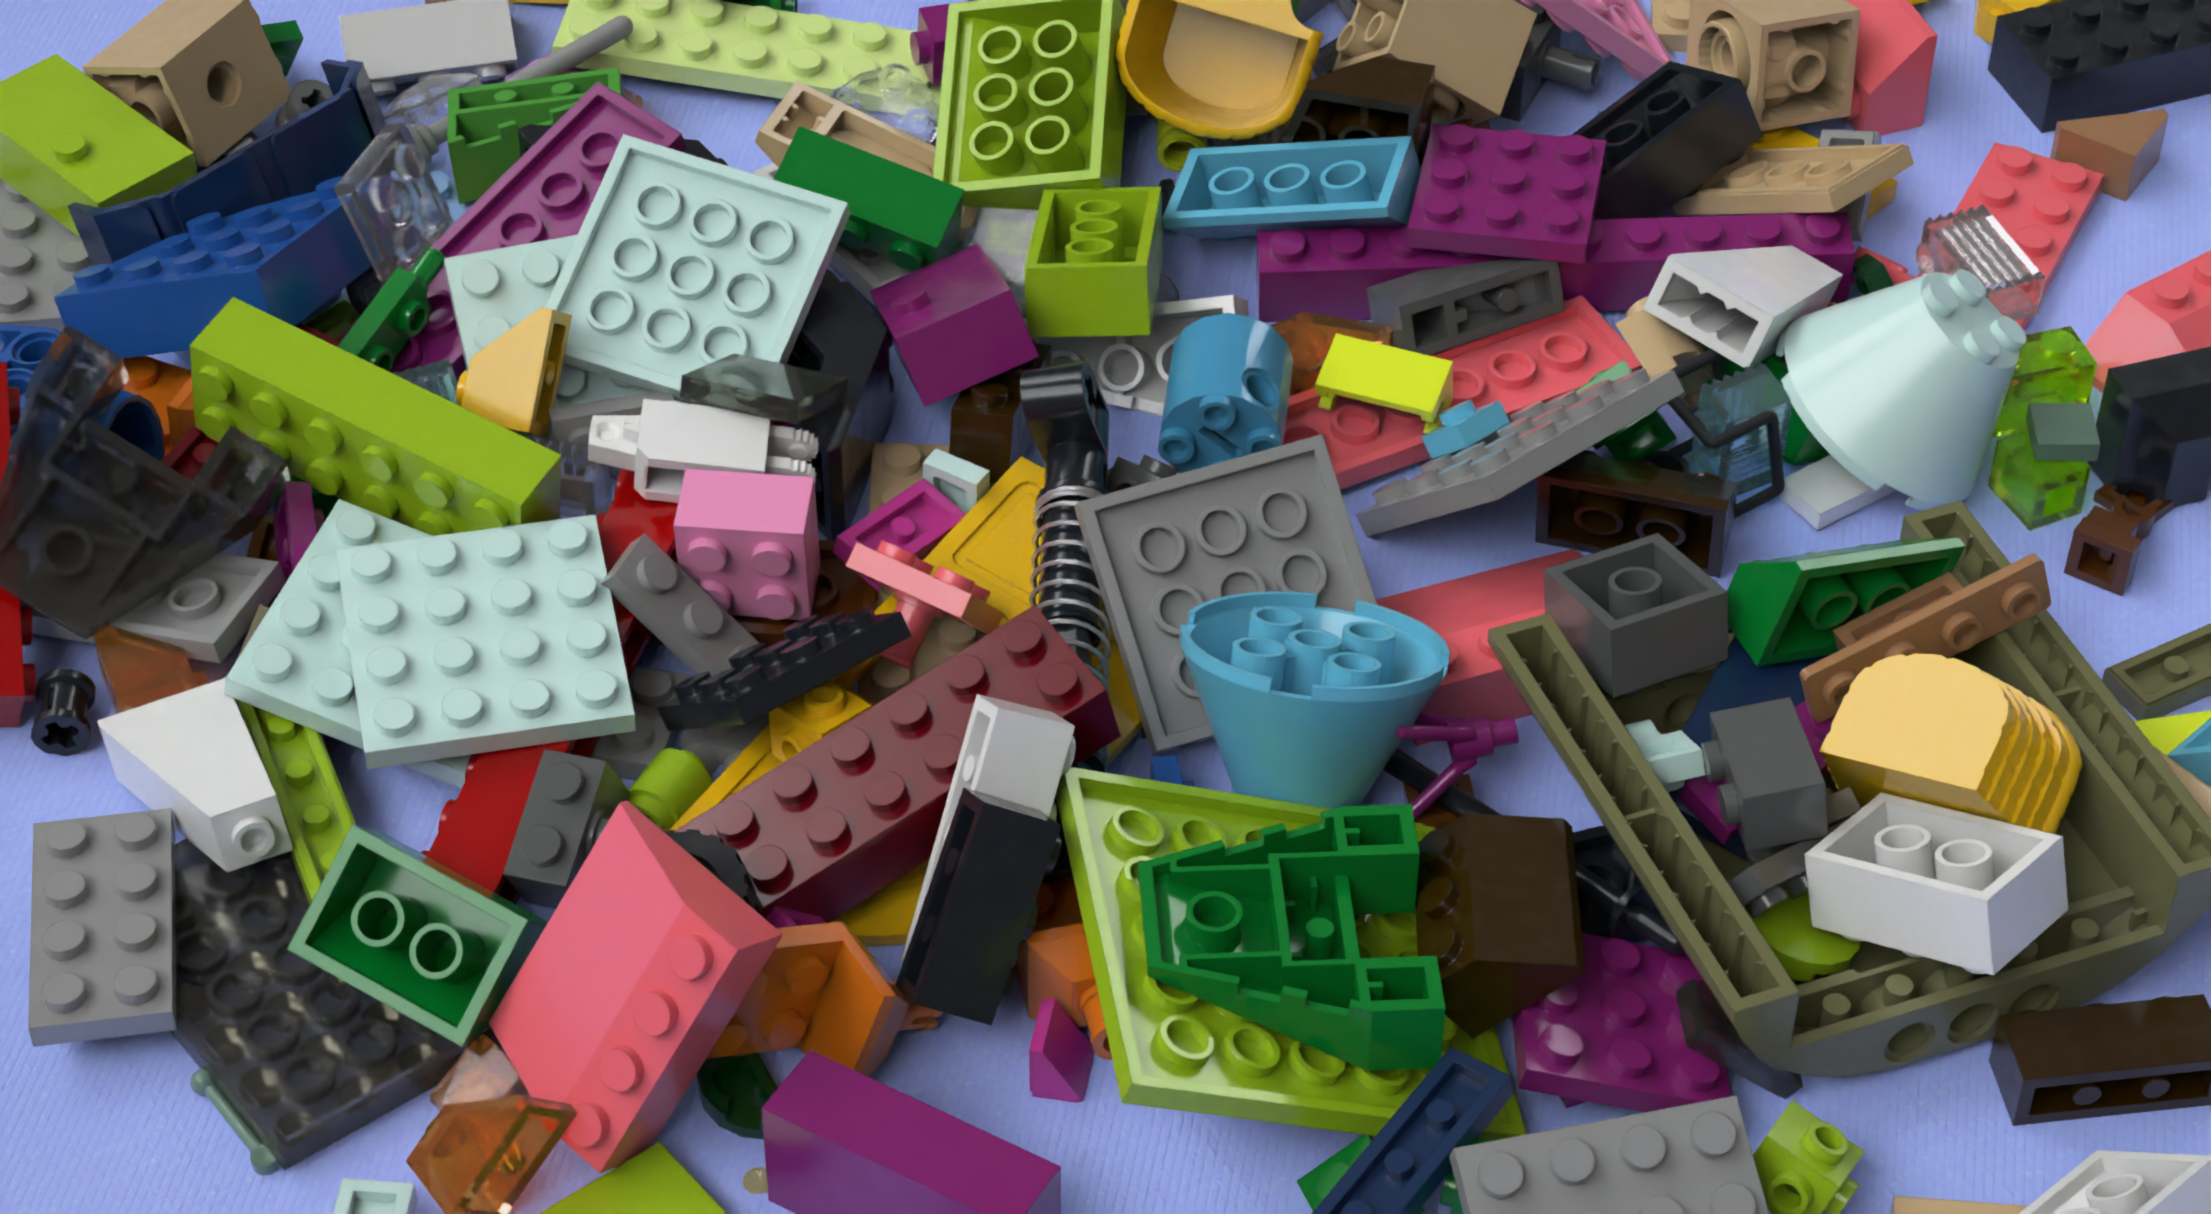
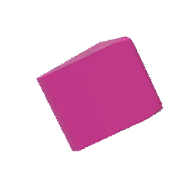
[1029,997,1094,1103]

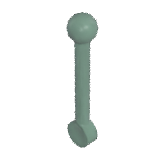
[190,1068,281,1175]

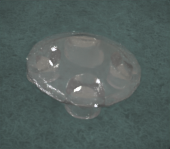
[830,63,939,144]
[382,73,483,132]

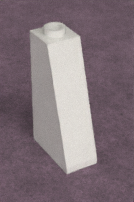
[1642,245,1843,370]
[97,678,293,873]

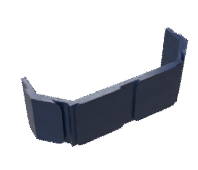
[67,59,398,266]

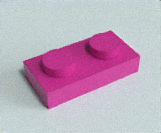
[833,478,966,591]

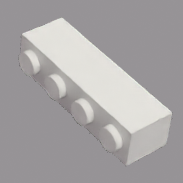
[901,694,1076,967]

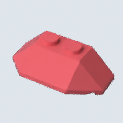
[2071,250,2211,393]

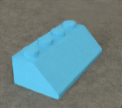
[1162,136,1421,240]

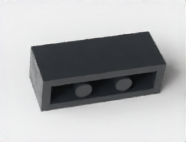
[895,787,1061,1026]

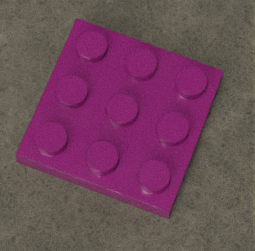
[1407,124,1606,264]
[1512,933,1730,1112]

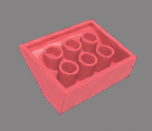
[1376,549,1584,746]
[488,800,783,1173]

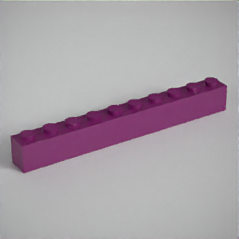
[1256,212,1855,322]

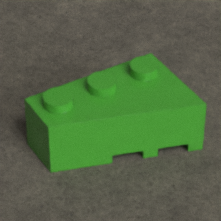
[447,67,624,205]

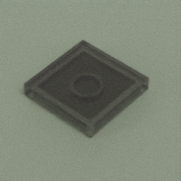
[680,353,848,424]

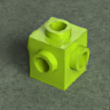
[1753,1100,1865,1214]

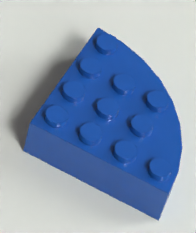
[54,176,398,364]

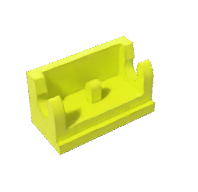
[1315,333,1453,434]

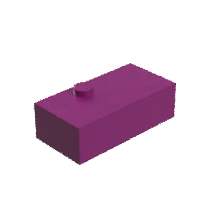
[869,243,1039,407]
[761,1050,1061,1214]

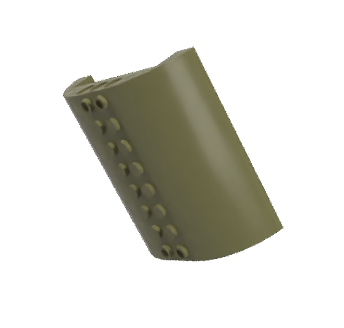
[1487,501,2211,1077]

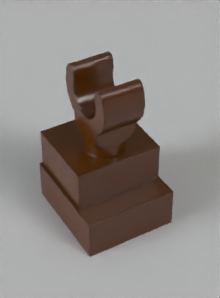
[2064,495,2157,596]

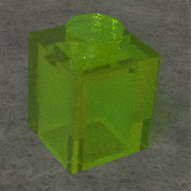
[1988,430,2091,531]

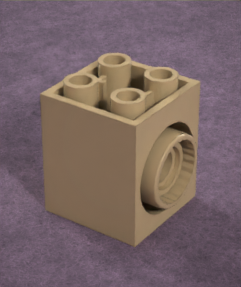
[82,0,291,167]
[1332,0,1537,126]
[1686,0,1860,131]

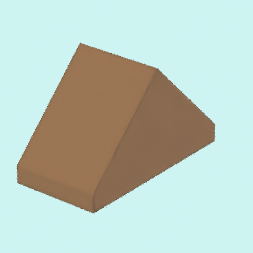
[2050,109,2169,201]

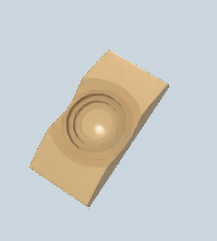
[755,81,984,241]

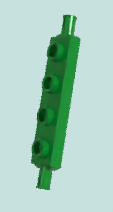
[235,246,446,514]

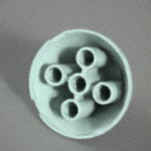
[1776,269,2027,511]

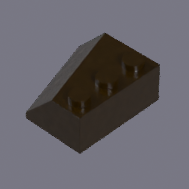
[1278,56,1435,169]

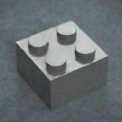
[1544,533,1728,698]

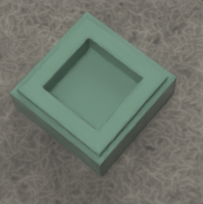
[2026,403,2100,461]

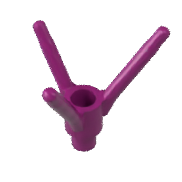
[1395,710,1519,821]

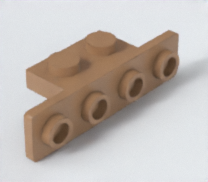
[1799,553,2051,723]

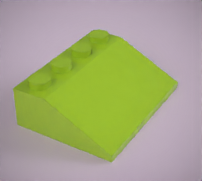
[933,0,1127,218]

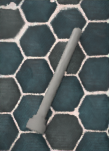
[390,15,633,174]

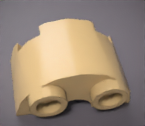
[1615,296,1713,411]

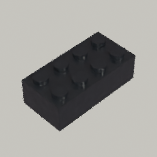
[1988,0,2211,133]

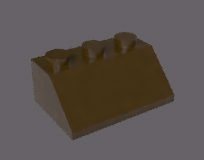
[1535,450,1738,578]
[1415,813,1585,1038]

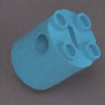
[1157,313,1293,473]

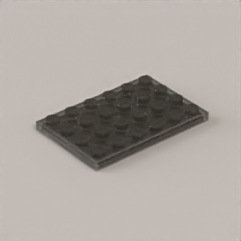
[170,838,503,1171]

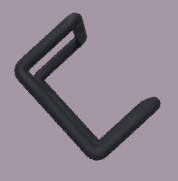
[1667,349,1785,519]

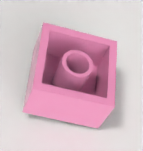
[673,468,821,620]

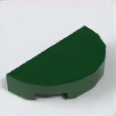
[696,1052,778,1139]

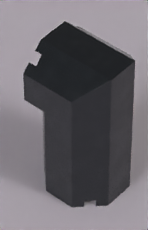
[2087,346,2211,506]

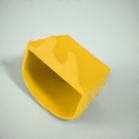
[1115,0,1324,140]
[1819,653,2083,834]

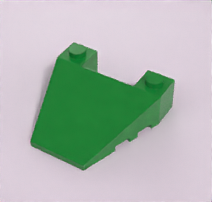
[1138,804,1446,1071]

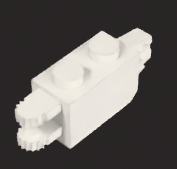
[588,398,819,503]

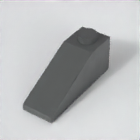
[1367,258,1565,355]

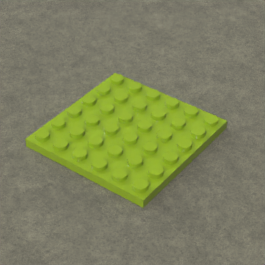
[1056,767,1527,1141]

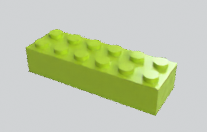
[190,297,562,536]

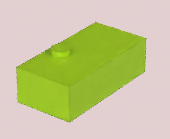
[0,54,198,238]
[1024,186,1164,338]

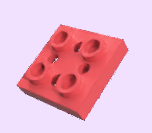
[845,540,1004,670]

